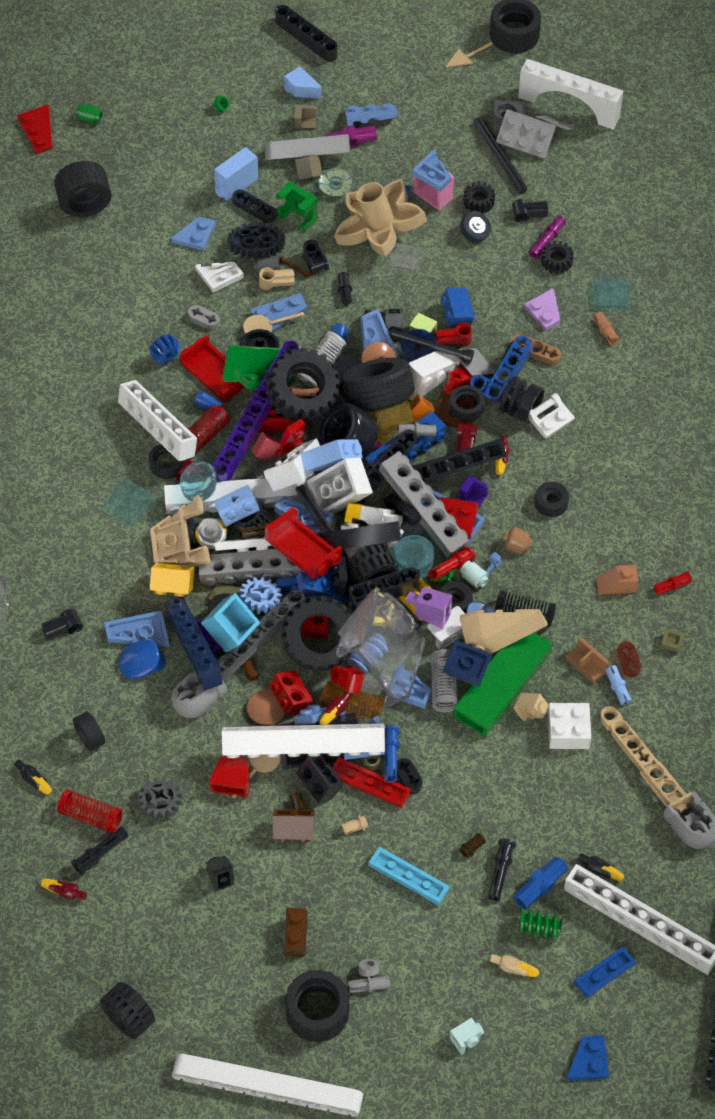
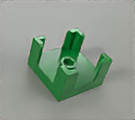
[276,181,318,232]

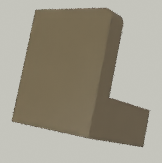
[295,105,316,130]
[295,155,322,180]

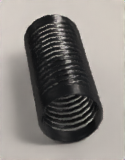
[494,590,556,628]

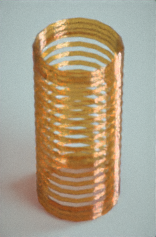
[321,681,385,719]

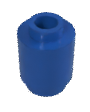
[329,323,349,351]

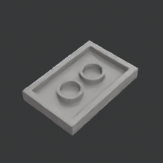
[495,109,556,159]

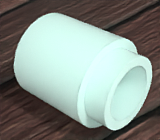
[460,561,489,588]

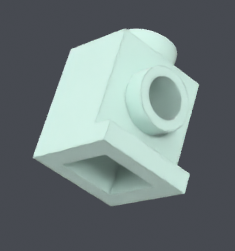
[450,1018,484,1055]

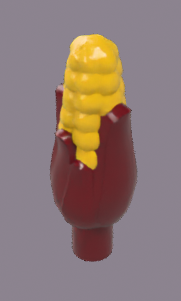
[494,436,510,476]
[319,692,351,725]
[41,878,87,900]

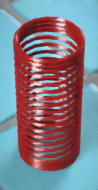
[188,405,230,455]
[57,789,123,833]

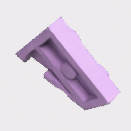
[524,288,560,331]

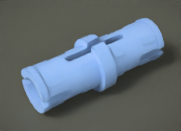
[605,665,632,706]

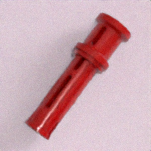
[429,546,475,581]

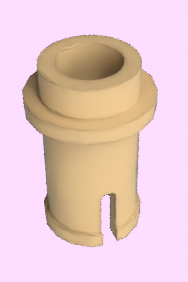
[341,815,368,836]

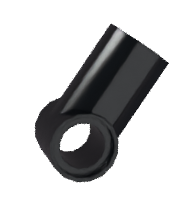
[512,199,548,222]
[41,608,83,640]

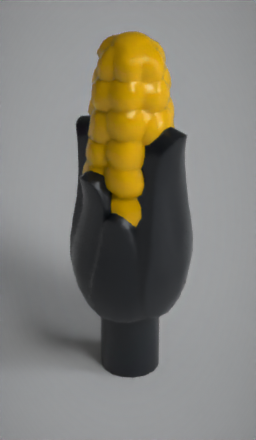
[14,759,52,795]
[578,853,624,881]

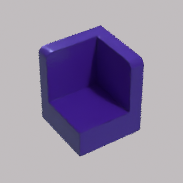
[459,475,489,508]

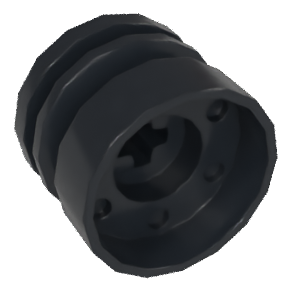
[499,376,545,424]

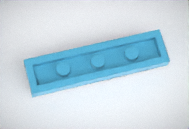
[369,846,450,906]

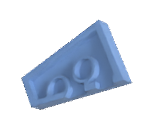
[345,103,397,126]
[250,293,307,333]
[360,309,399,359]
[274,496,334,536]
[104,611,170,647]

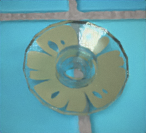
[318,168,353,196]

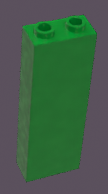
[453,633,553,737]

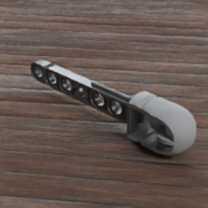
[172,590,306,718]

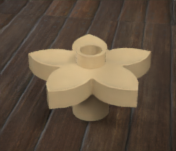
[334,178,427,257]

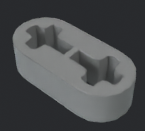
[188,305,220,330]

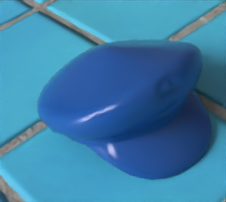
[118,639,166,679]

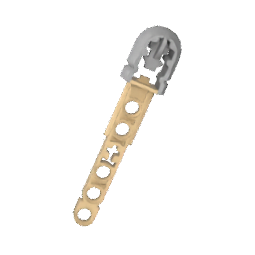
[601,707,715,849]

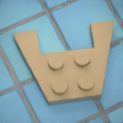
[150,495,211,565]

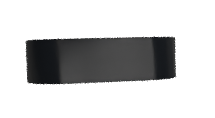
[397,758,423,794]

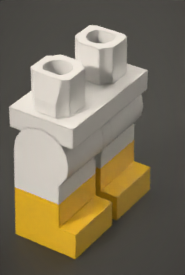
[344,503,403,527]

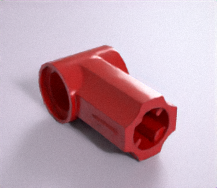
[436,323,472,346]

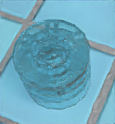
[394,535,434,582]

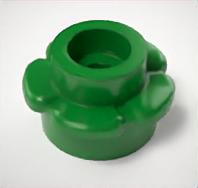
[213,95,229,112]

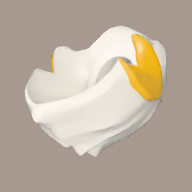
[195,518,227,549]

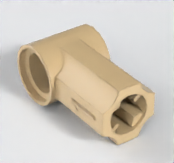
[258,267,295,290]

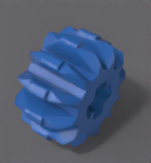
[149,333,181,365]

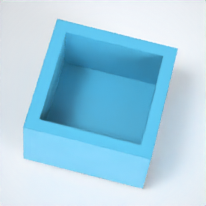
[201,593,260,652]

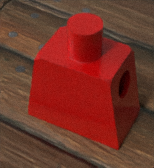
[209,755,251,797]

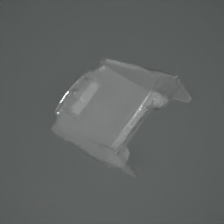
[336,588,425,708]

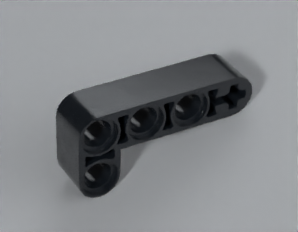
[361,429,418,491]
[348,567,420,625]

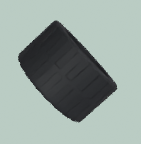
[489,0,541,53]
[54,161,112,217]
[285,970,349,1042]

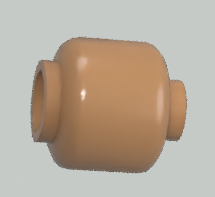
[502,527,532,555]

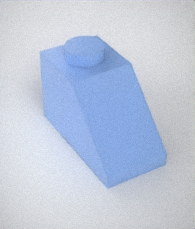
[284,67,321,99]

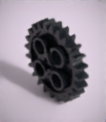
[227,223,285,260]

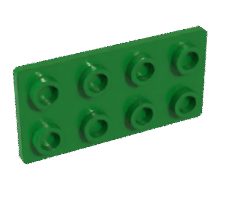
[222,345,292,390]

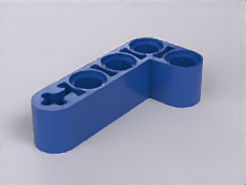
[470,335,533,403]

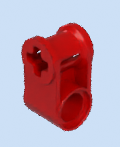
[443,366,473,394]
[330,665,364,694]

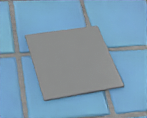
[536,115,576,130]
[458,348,496,376]

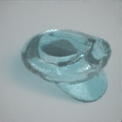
[180,461,217,502]

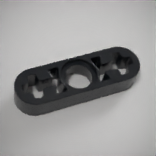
[232,190,276,223]
[383,493,421,526]

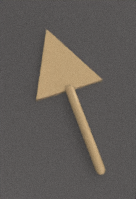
[445,42,493,67]

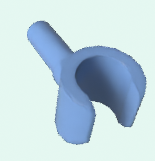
[485,552,501,574]

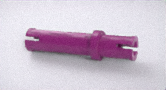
[528,215,566,259]

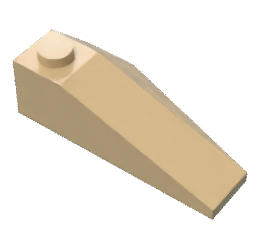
[460,609,547,654]

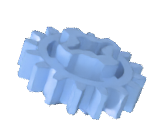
[239,577,282,614]

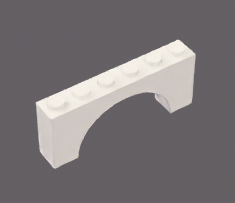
[518,59,623,130]

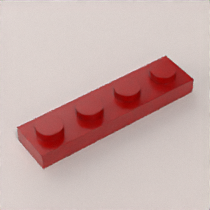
[332,757,411,809]

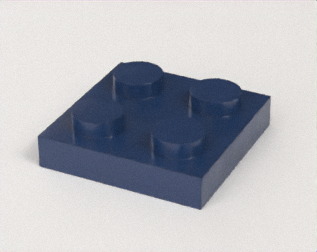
[442,640,492,687]

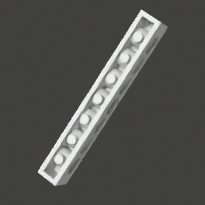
[564,864,715,975]

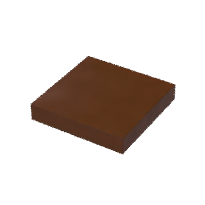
[435,391,476,428]

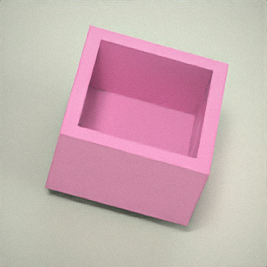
[413,172,454,210]

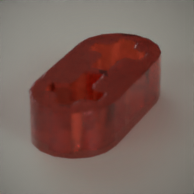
[617,642,641,678]

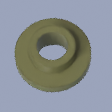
[362,755,382,771]

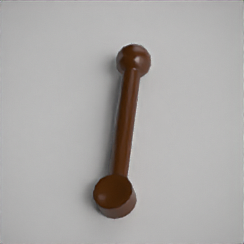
[279,256,311,278]

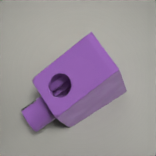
[406,587,452,630]

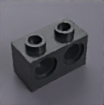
[296,754,343,803]

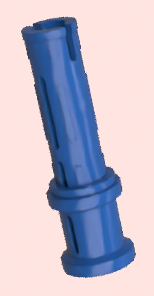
[384,725,400,783]

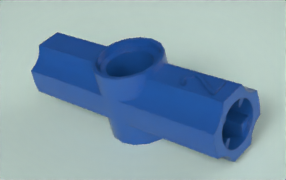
[513,856,568,910]

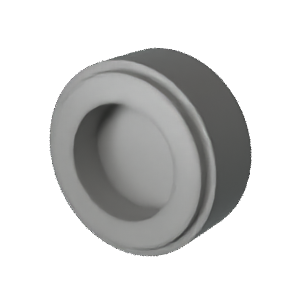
[358,959,379,977]

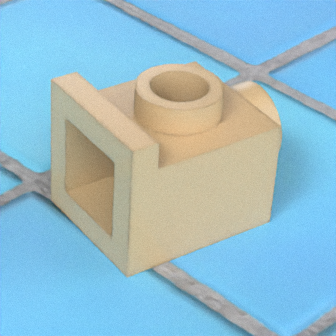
[513,693,549,721]

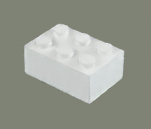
[307,458,373,514]

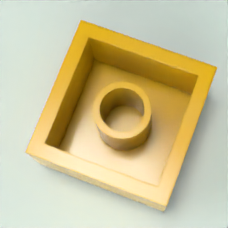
[150,563,195,597]

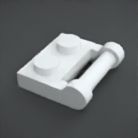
[528,393,575,439]

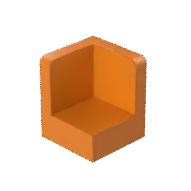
[405,394,435,422]

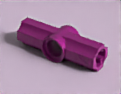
[324,125,377,148]

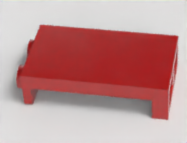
[180,335,245,403]
[264,507,342,580]

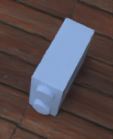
[214,147,258,201]
[301,440,363,471]

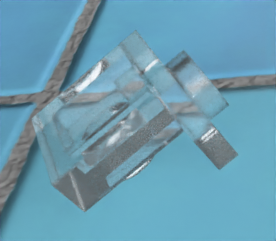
[358,670,380,698]

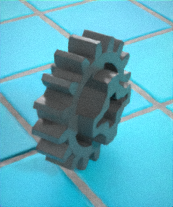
[138,777,182,820]

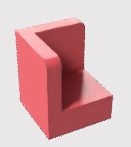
[251,431,282,464]

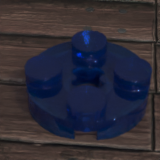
[401,329,438,362]

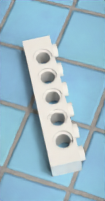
[118,380,197,461]

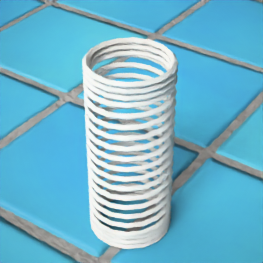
[297,331,347,388]

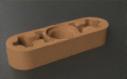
[512,334,561,365]

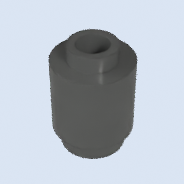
[253,255,280,275]

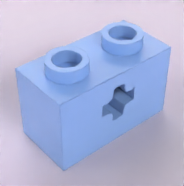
[214,485,260,526]

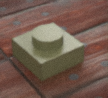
[661,628,685,653]

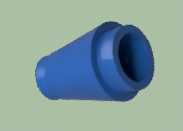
[194,391,223,413]

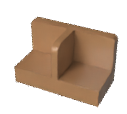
[565,637,609,684]

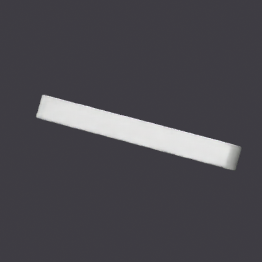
[172,1054,363,1117]

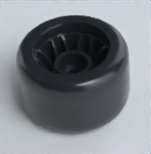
[318,403,378,458]

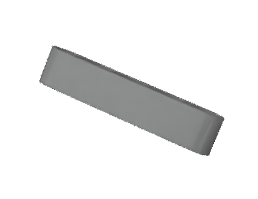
[264,134,350,160]

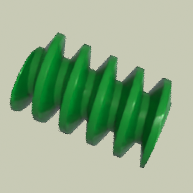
[519,907,563,941]

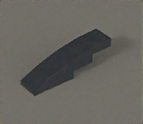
[320,521,401,550]

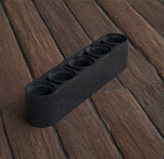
[275,5,338,62]

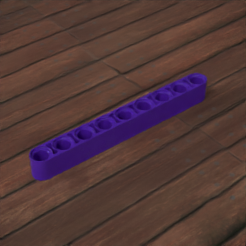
[212,340,300,482]

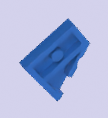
[567,1035,609,1081]

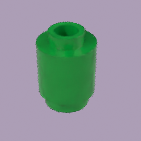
[76,103,103,124]

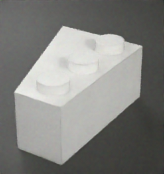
[409,351,461,401]
[263,438,320,492]

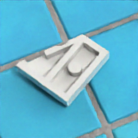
[195,262,244,293]

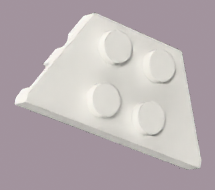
[215,537,272,552]

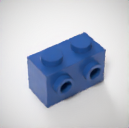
[440,288,475,328]

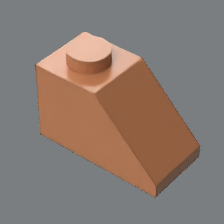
[596,565,639,595]

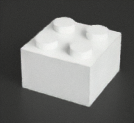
[548,703,591,749]

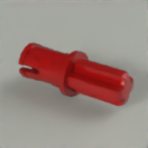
[654,571,692,595]

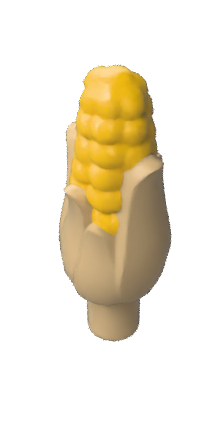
[490,954,539,977]

